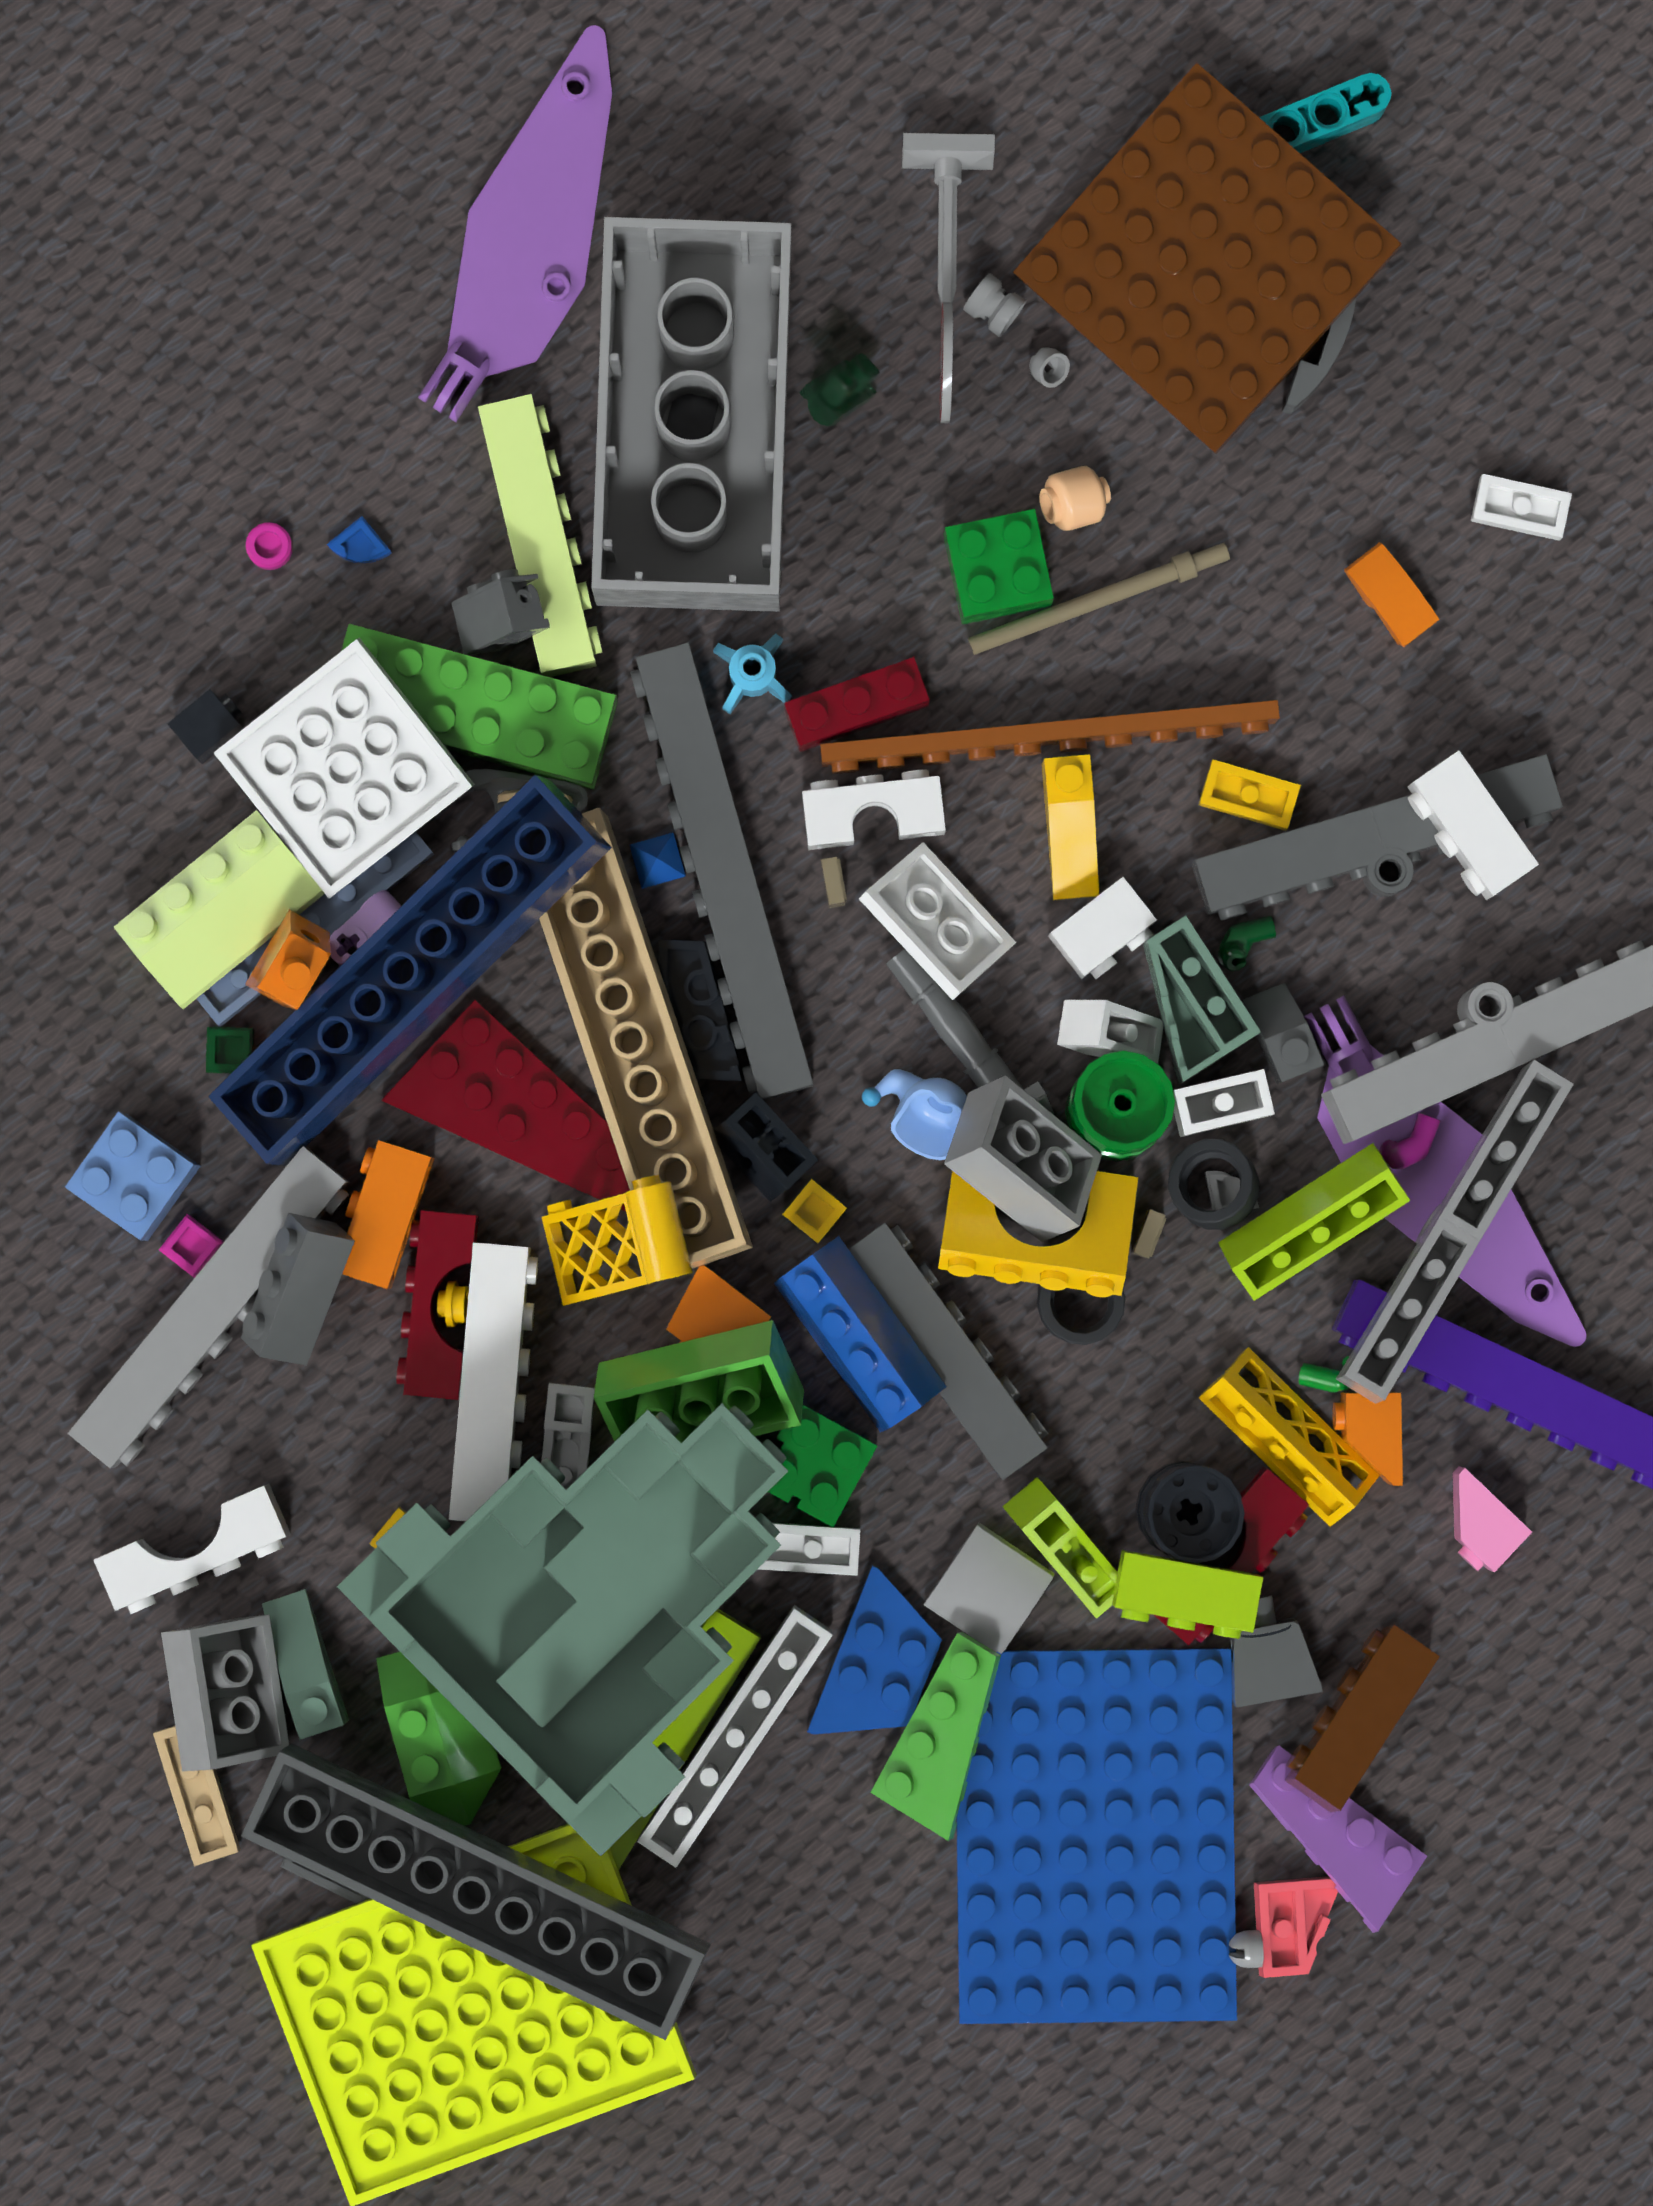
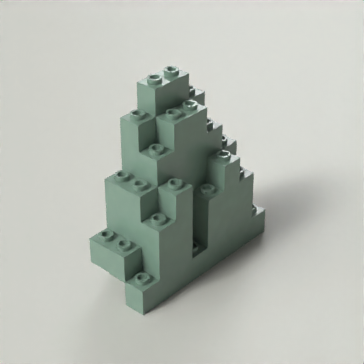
[337,1404,788,1856]

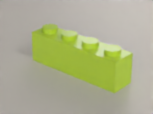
[1218,1143,1410,1301]

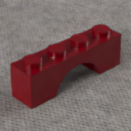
[396,1210,479,1400]
[1154,1467,1309,1645]

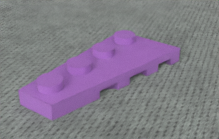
[1249,1746,1427,1933]

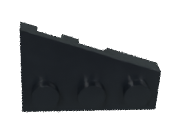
[658,940,745,1082]

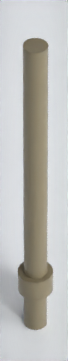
[967,543,1230,655]

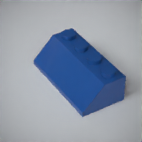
[774,1236,947,1432]

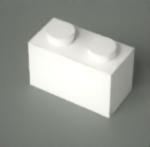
[1048,877,1157,979]
[1173,1069,1275,1137]

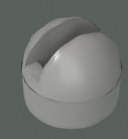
[1029,347,1070,388]
[1229,1930,1264,1968]

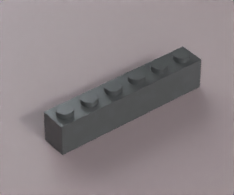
[849,1223,1048,1480]

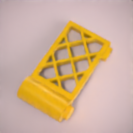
[542,1174,693,1306]

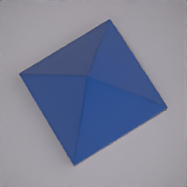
[630,833,686,889]

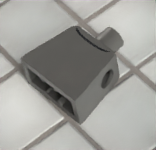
[1230,1595,1323,1708]

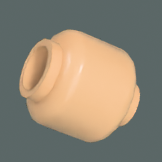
[1039,466,1111,531]

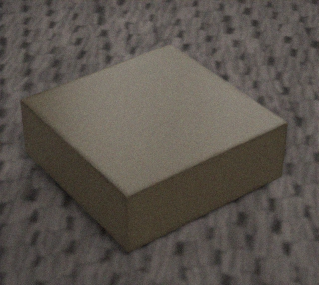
[821,857,847,908]
[1131,1209,1167,1259]

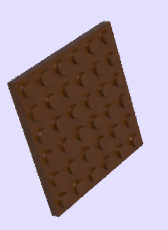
[1013,62,1402,454]

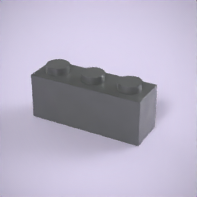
[241,1213,355,1366]

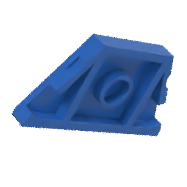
[807,1565,942,1735]

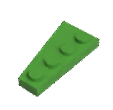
[870,1632,1001,1841]

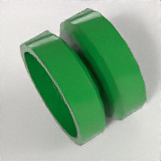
[1065,1051,1175,1162]

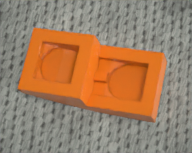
[1344,542,1440,647]

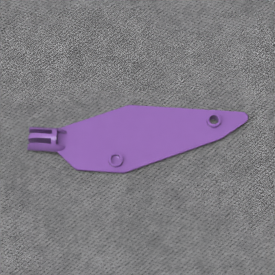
[418,25,612,422]
[1304,995,1586,1347]

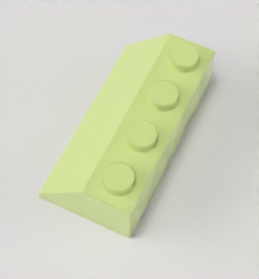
[114,810,325,1009]

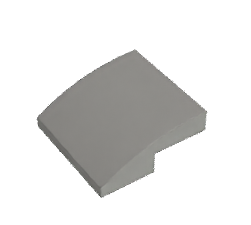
[924,1522,1055,1654]

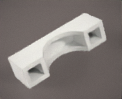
[94,1484,291,1614]

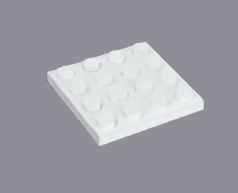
[214,638,475,899]

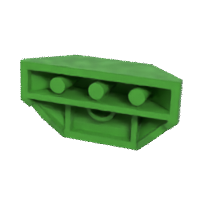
[376,1652,502,1826]

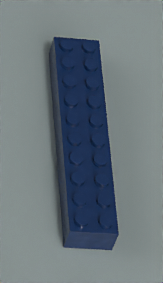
[208,774,612,1166]

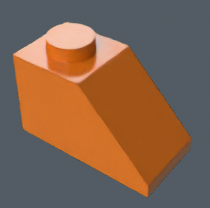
[1333,1392,1403,1486]

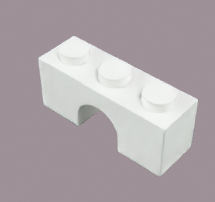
[802,770,946,850]

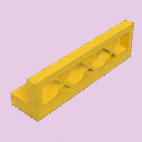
[1199,1347,1380,1527]

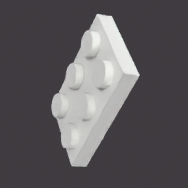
[859,842,1016,1000]

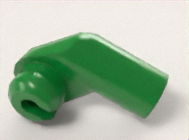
[1299,1356,1351,1392]

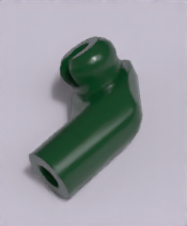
[1218,916,1276,971]

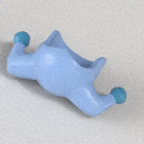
[861,1069,967,1160]

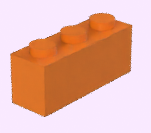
[342,1140,435,1289]

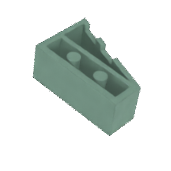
[1143,916,1261,1084]

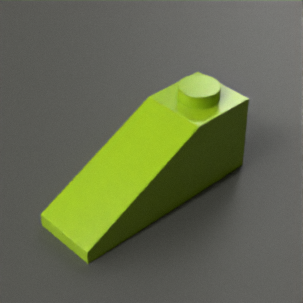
[1002,1477,1118,1619]

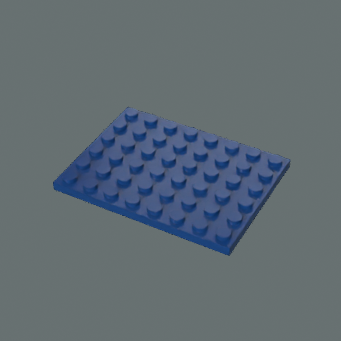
[956,1648,1237,2024]

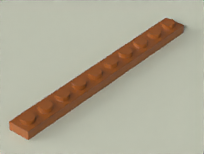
[820,700,1280,774]

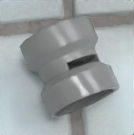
[963,273,1027,337]

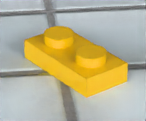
[1198,759,1301,831]

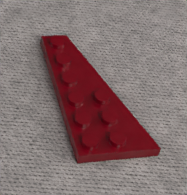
[381,1000,630,1212]

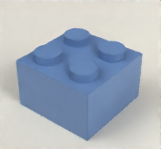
[65,1111,201,1241]

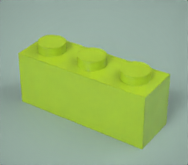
[1112,1550,1263,1639]

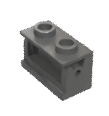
[451,569,550,655]

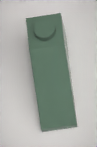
[262,1589,349,1740]

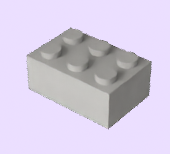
[944,1075,1102,1242]
[161,1615,289,1771]

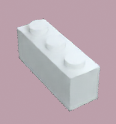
[1408,751,1539,900]

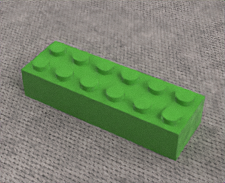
[341,624,618,789]

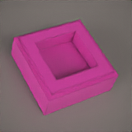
[159,1214,224,1278]

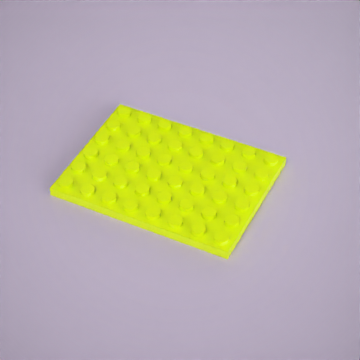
[251,1824,697,2206]

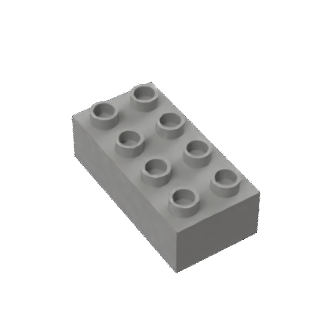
[591,217,792,612]

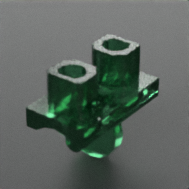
[799,353,880,426]

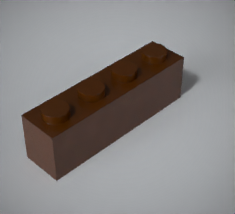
[1285,1625,1440,1813]

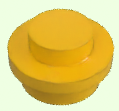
[437,1281,469,1327]

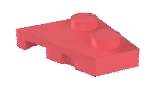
[1254,1877,1338,1978]

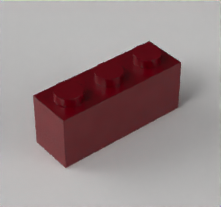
[784,657,930,752]

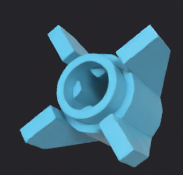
[713,634,793,714]

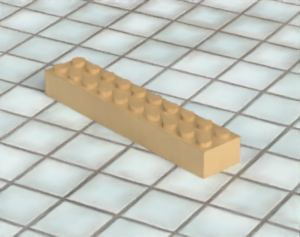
[539,808,753,1269]

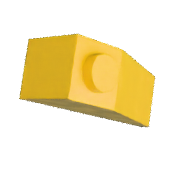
[1041,754,1099,900]

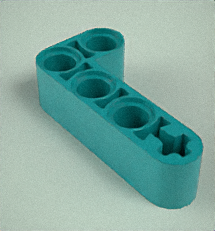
[1259,73,1392,153]

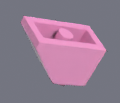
[1453,1466,1532,1572]

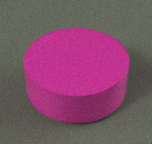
[246,522,293,570]

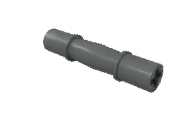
[886,949,1024,1090]

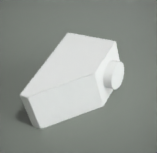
[1057,1000,1164,1064]

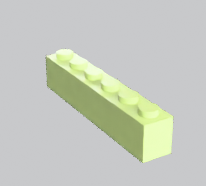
[478,394,603,677]

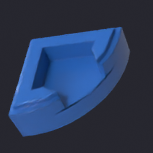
[327,516,392,563]

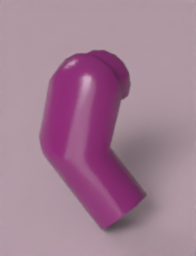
[1379,1113,1441,1169]

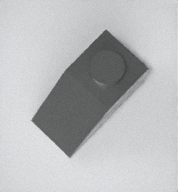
[1242,983,1324,1085]

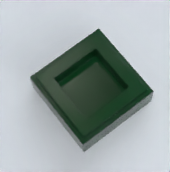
[206,1027,255,1074]

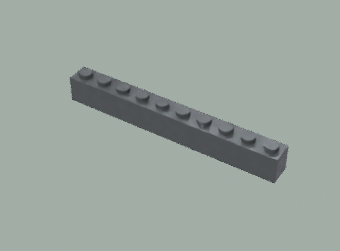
[630,642,813,1100]

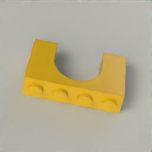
[938,1171,1138,1297]

